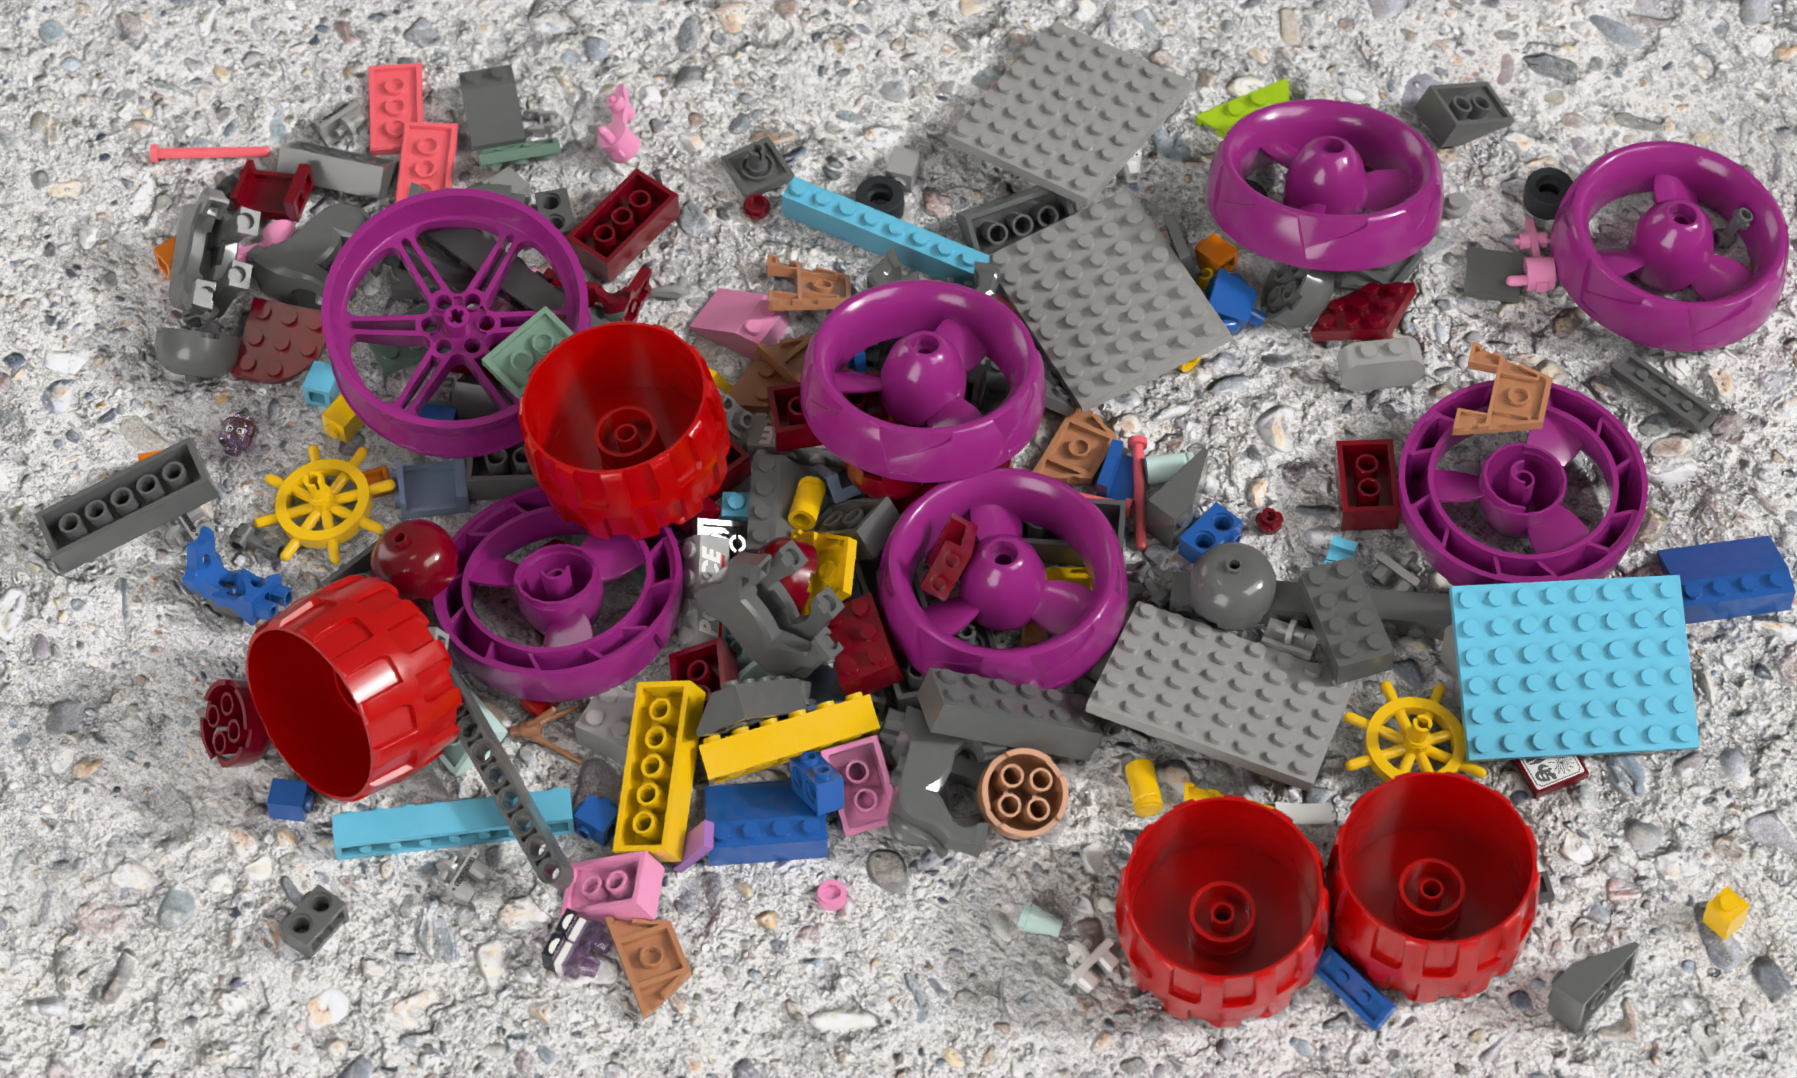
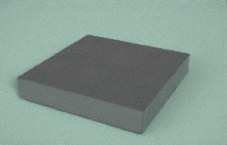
[1463,247,1524,304]

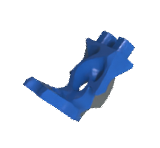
[182,526,292,626]

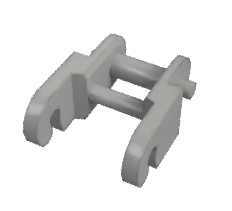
[523,108,559,138]

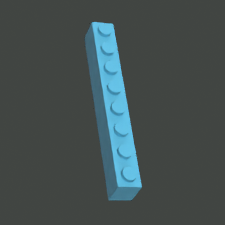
[781,176,989,289]
[332,787,575,861]

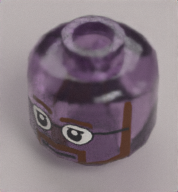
[218,413,259,457]

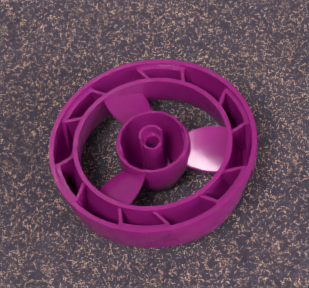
[1206,99,1444,271]
[1550,141,1789,352]
[800,280,1046,483]
[1398,380,1648,586]
[878,467,1128,690]
[433,486,684,702]

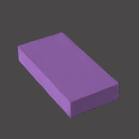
[673,820,714,873]

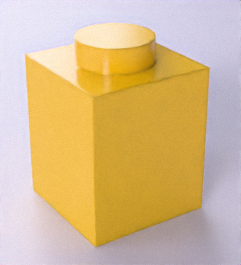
[322,394,364,444]
[1702,886,1750,940]

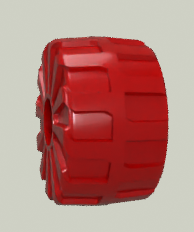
[518,321,730,540]
[245,575,462,802]
[1325,771,1541,1003]
[1115,795,1330,1028]

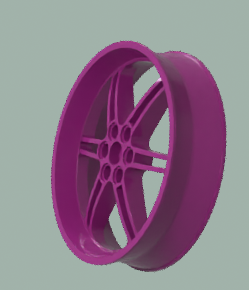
[321,188,592,458]

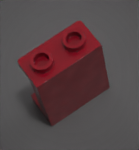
[230,159,315,222]
[920,513,978,601]

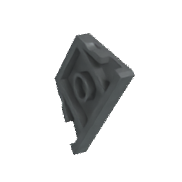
[1334,250,1424,291]

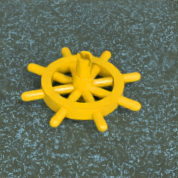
[253,444,395,564]
[1343,680,1487,782]

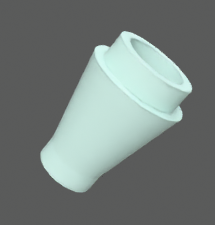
[1017,903,1063,937]

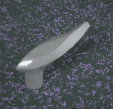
[649,276,690,299]

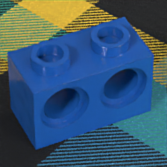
[1178,502,1243,565]
[790,751,845,816]

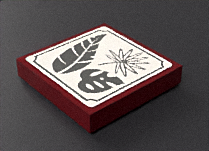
[1512,756,1589,799]

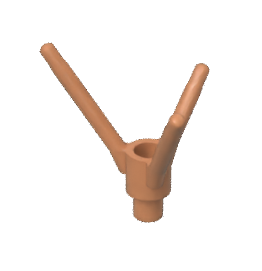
[510,704,583,765]

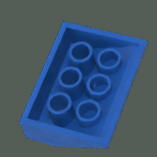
[1657,536,1796,624]
[704,780,829,866]

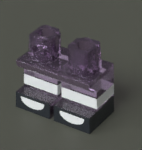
[541,908,613,980]

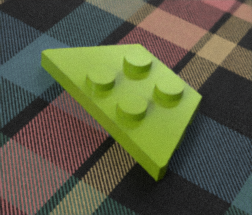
[1195,78,1289,139]

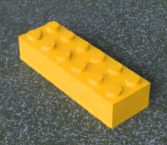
[613,680,706,862]
[699,692,880,786]

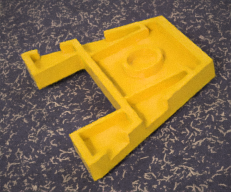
[791,529,857,615]

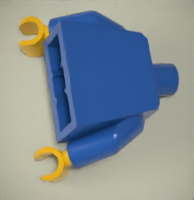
[1198,268,1266,334]

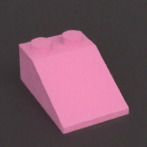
[689,288,789,361]
[818,735,893,837]
[561,850,665,922]

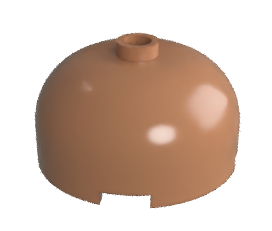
[976,748,1069,840]

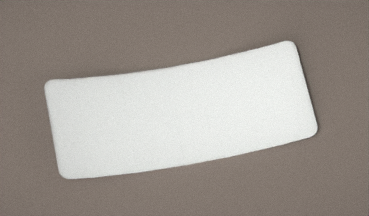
[1275,801,1332,824]

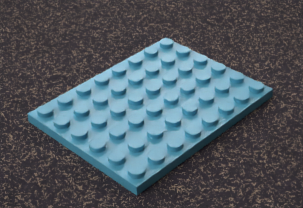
[1449,575,1700,762]

